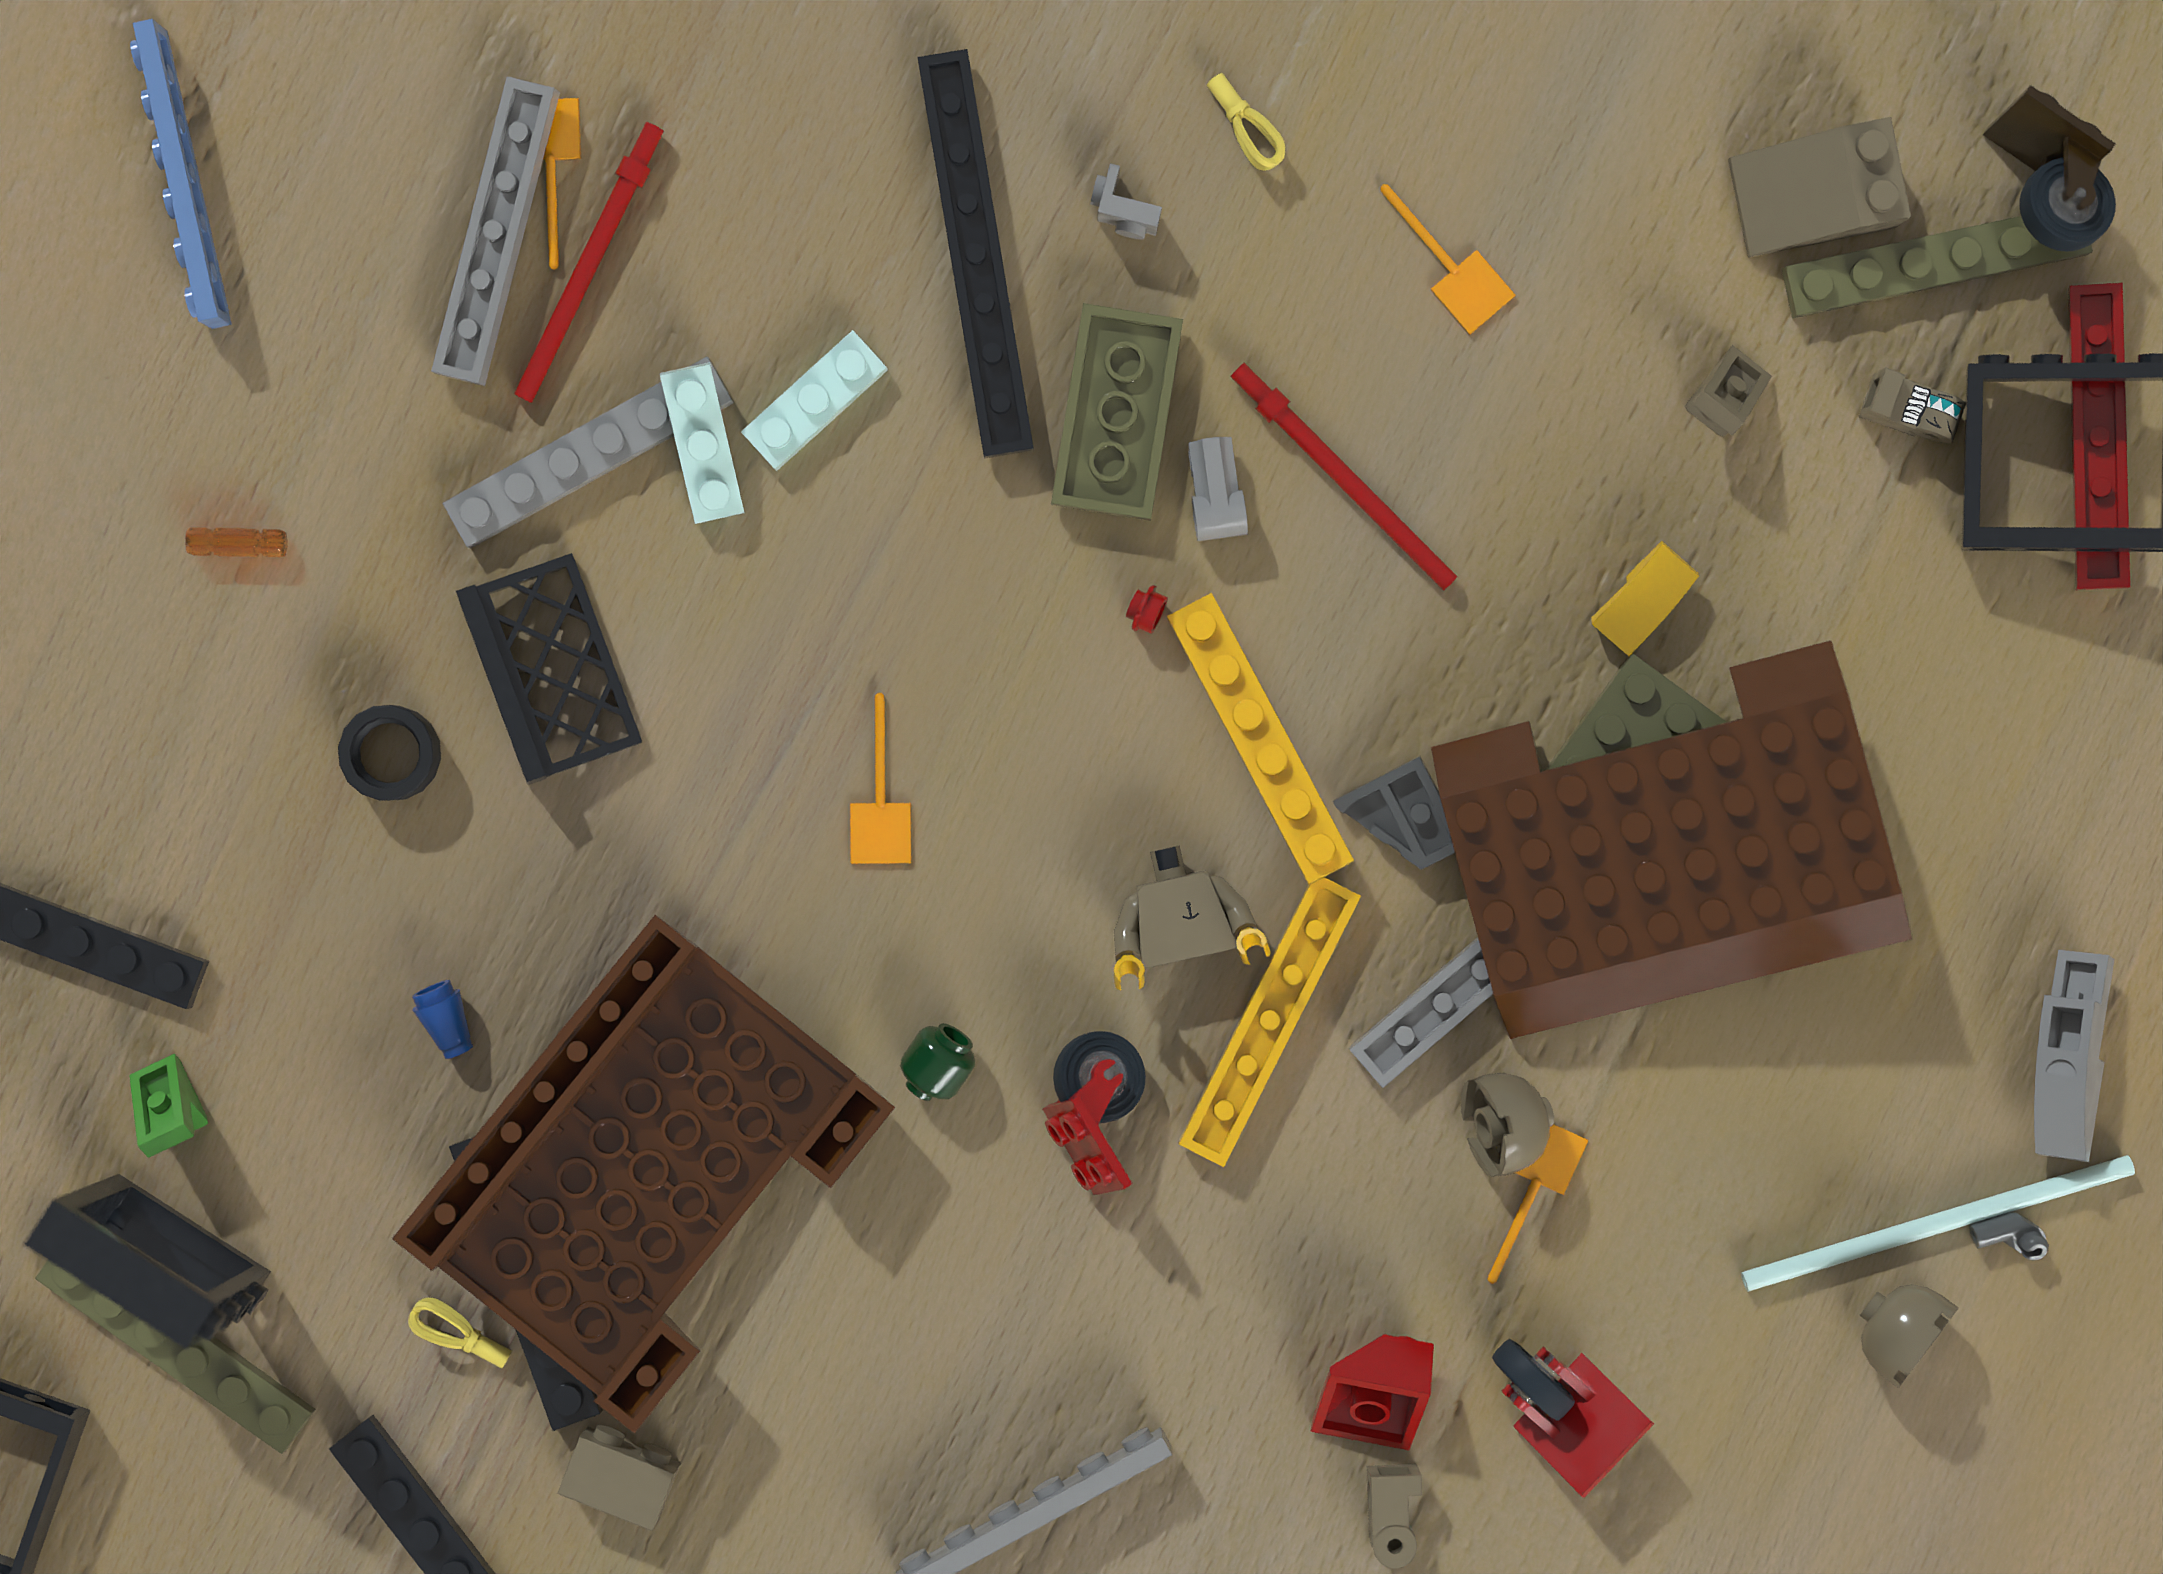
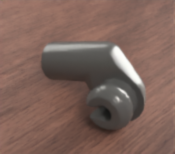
[1969,1213,2049,1261]

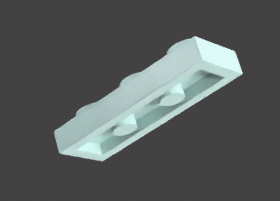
[741,330,888,471]
[660,362,744,524]

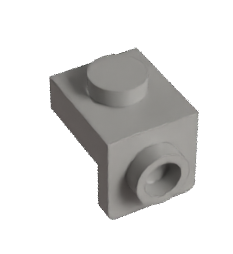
[1090,163,1162,240]

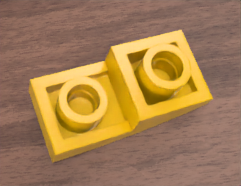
[1591,541,1699,656]

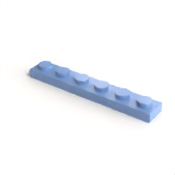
[130,19,232,329]

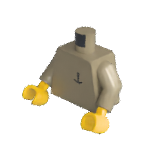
[1114,845,1270,990]

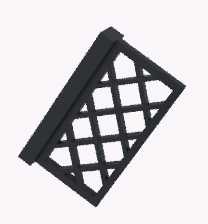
[456,553,642,786]

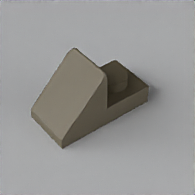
[1685,345,1772,437]

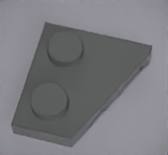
[1333,756,1455,870]

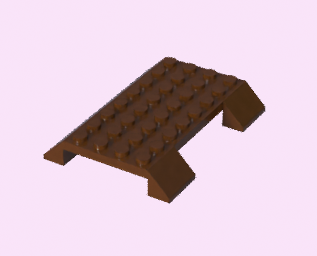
[1431,640,1912,1039]
[392,915,895,1433]

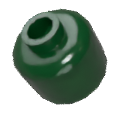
[900,1023,975,1101]

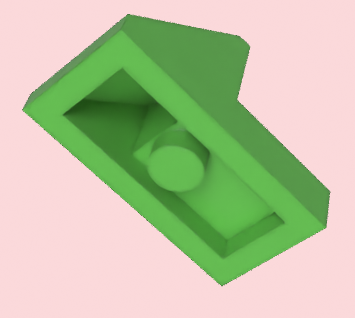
[129,1053,208,1158]

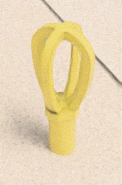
[1207,73,1285,171]
[408,1298,512,1369]

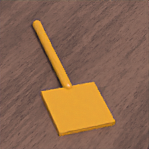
[543,98,581,270]
[1380,184,1516,335]
[850,692,911,864]
[1487,1124,1588,1284]

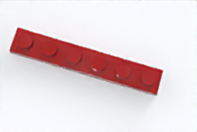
[2068,282,2130,590]

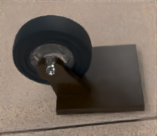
[1983,85,2116,251]

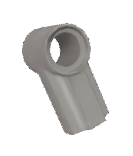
[1188,437,1248,541]

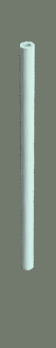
[1741,1155,2135,1292]

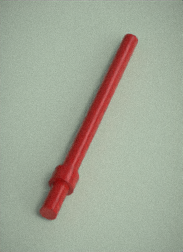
[514,122,664,403]
[1230,362,1458,591]

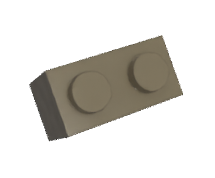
[557,1425,681,1531]

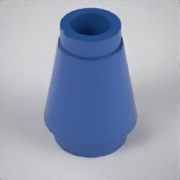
[412,980,473,1059]

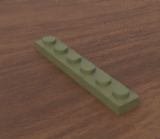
[1782,204,2093,319]
[35,1261,316,1454]

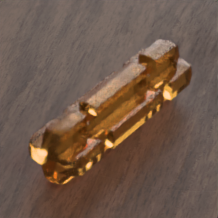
[185,527,288,557]

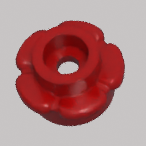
[1126,585,1168,634]

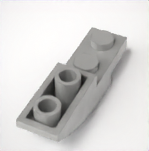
[2034,950,2115,1162]

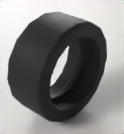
[338,705,441,801]

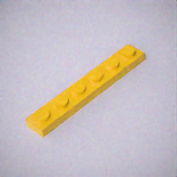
[1167,593,1354,885]
[1178,877,1361,1167]

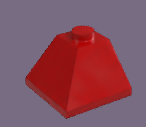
[1311,1334,1434,1451]

